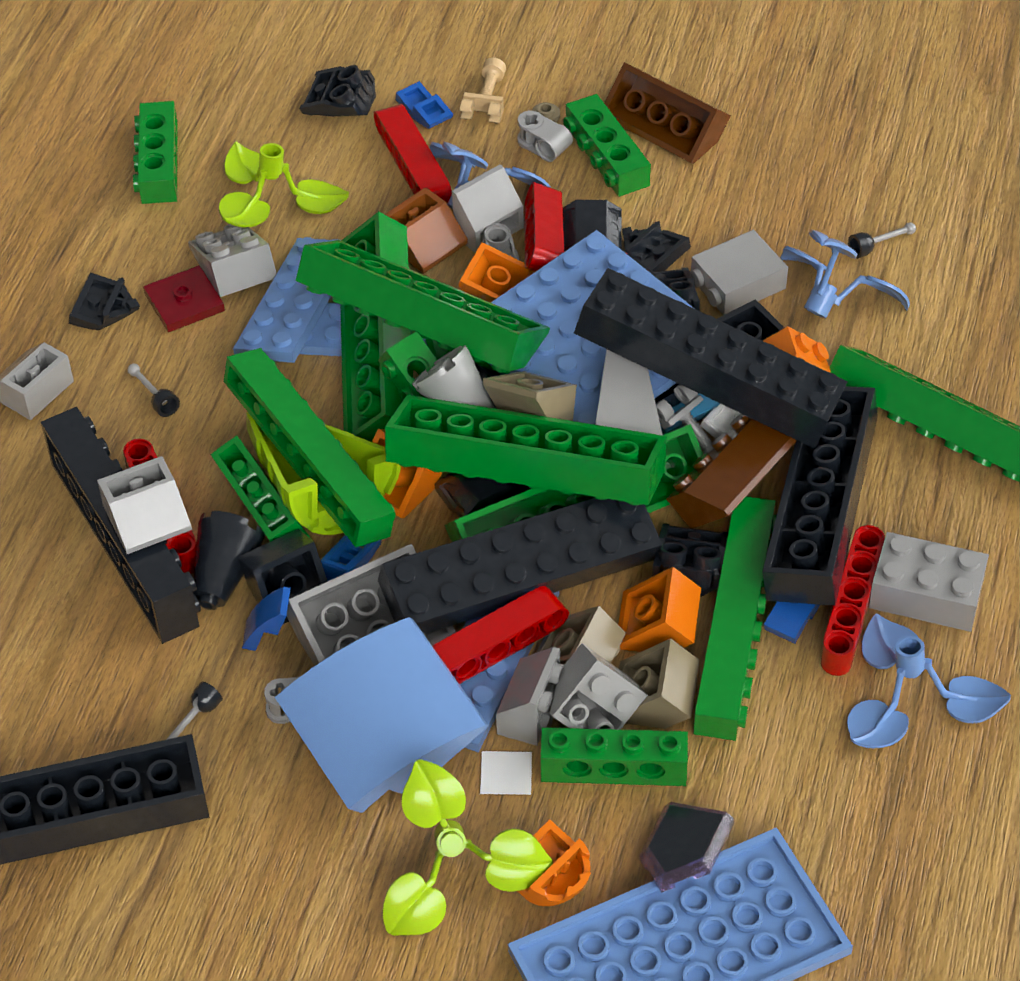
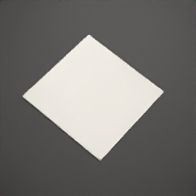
[480,751,532,795]

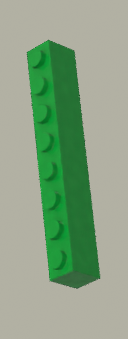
[223,348,396,548]
[694,497,777,741]

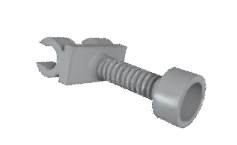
[656,384,713,454]

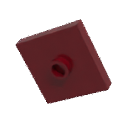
[143,265,225,333]

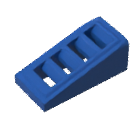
[321,535,382,581]

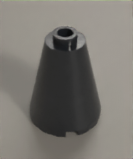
[193,511,265,610]

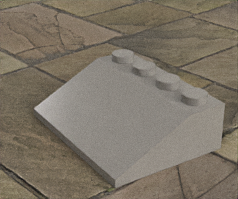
[287,543,456,665]

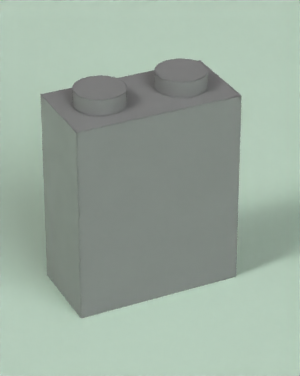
[690,230,788,315]

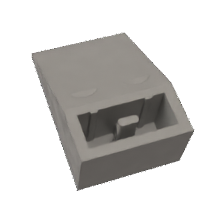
[188,224,277,297]

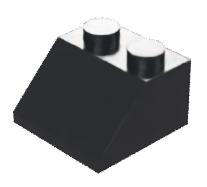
[238,529,328,624]

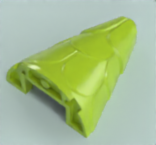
[246,412,401,535]

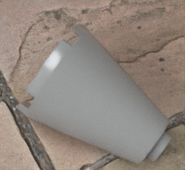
[412,345,495,409]

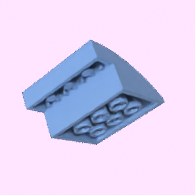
[275,617,489,813]

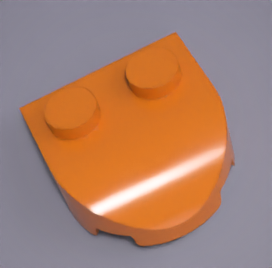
[518,819,591,906]

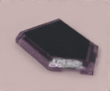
[639,802,735,893]

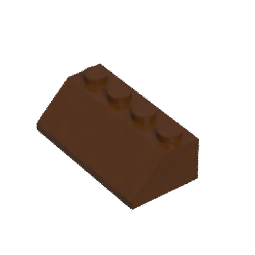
[604,62,731,164]
[666,414,797,529]

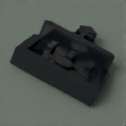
[622,221,691,273]
[68,272,140,330]

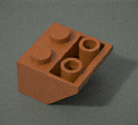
[384,187,468,274]

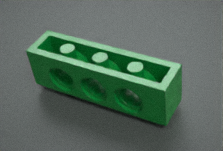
[563,94,651,197]
[133,101,178,204]
[378,331,437,401]
[210,435,311,542]
[541,727,688,786]

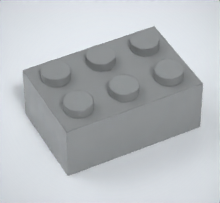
[869,532,989,632]

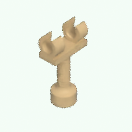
[460,58,506,123]

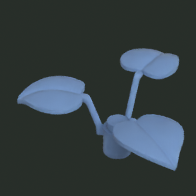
[430,142,551,209]
[780,230,910,319]
[847,613,1011,748]

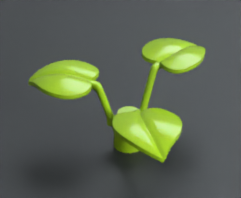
[219,141,349,227]
[383,759,553,936]

